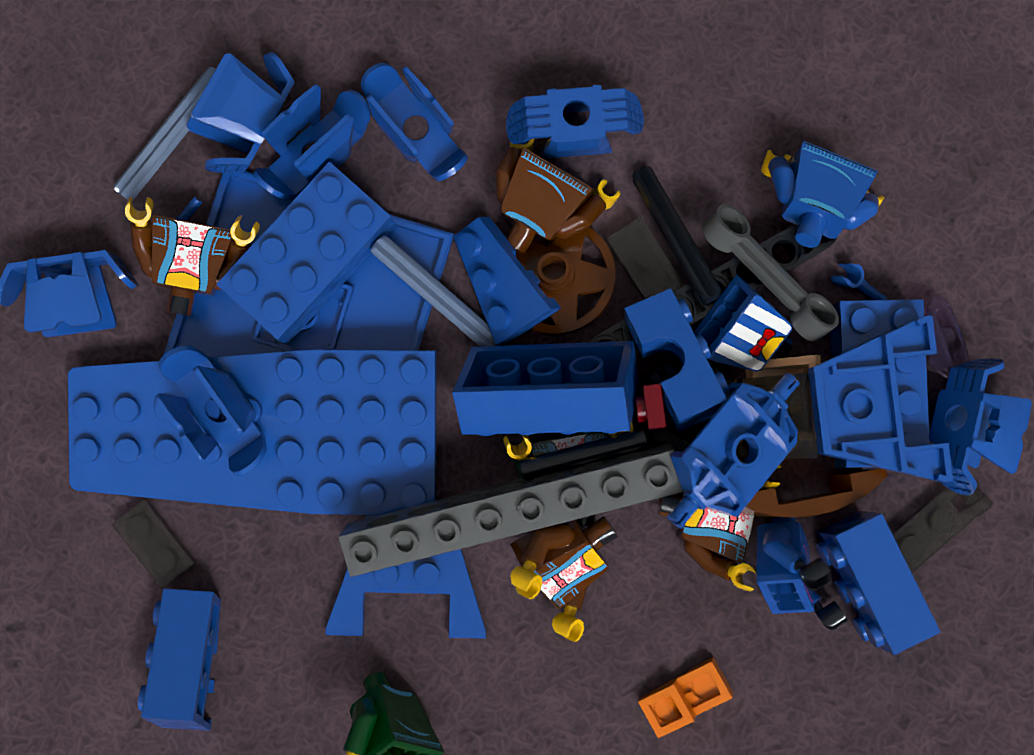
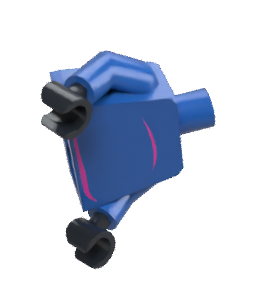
[757,517,848,630]

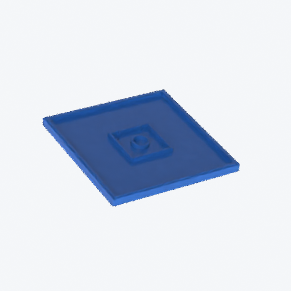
[163,171,454,357]

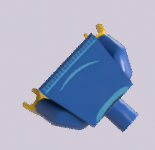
[761,141,885,248]

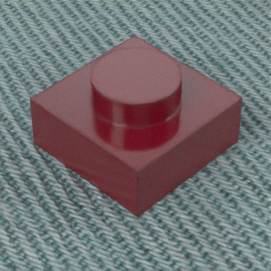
[635,384,666,431]

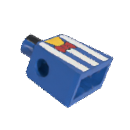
[694,275,793,372]

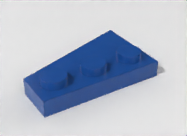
[453,217,561,345]

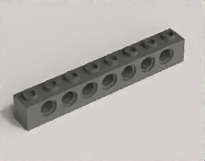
[338,440,684,577]

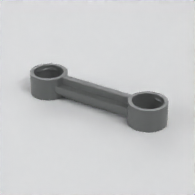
[702,204,839,342]

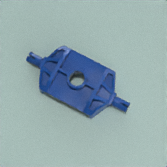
[667,373,800,529]

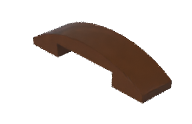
[741,468,888,517]

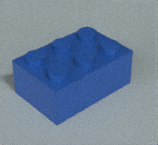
[816,511,941,655]

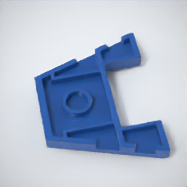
[808,316,953,482]
[325,515,486,639]

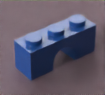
[624,288,730,432]

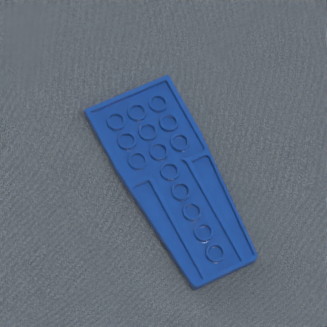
[68,349,437,515]

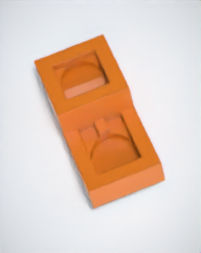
[638,657,734,738]

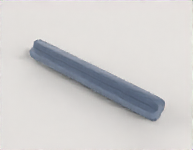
[114,66,216,200]
[370,235,500,347]

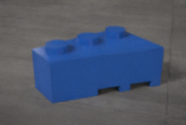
[138,589,221,731]

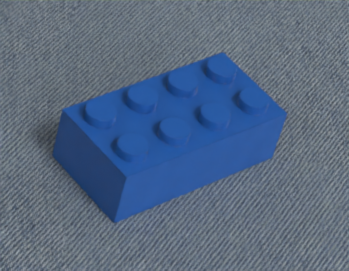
[216,162,396,345]
[830,299,930,468]
[452,341,639,436]

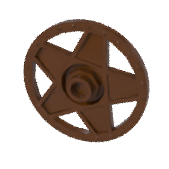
[515,227,616,335]

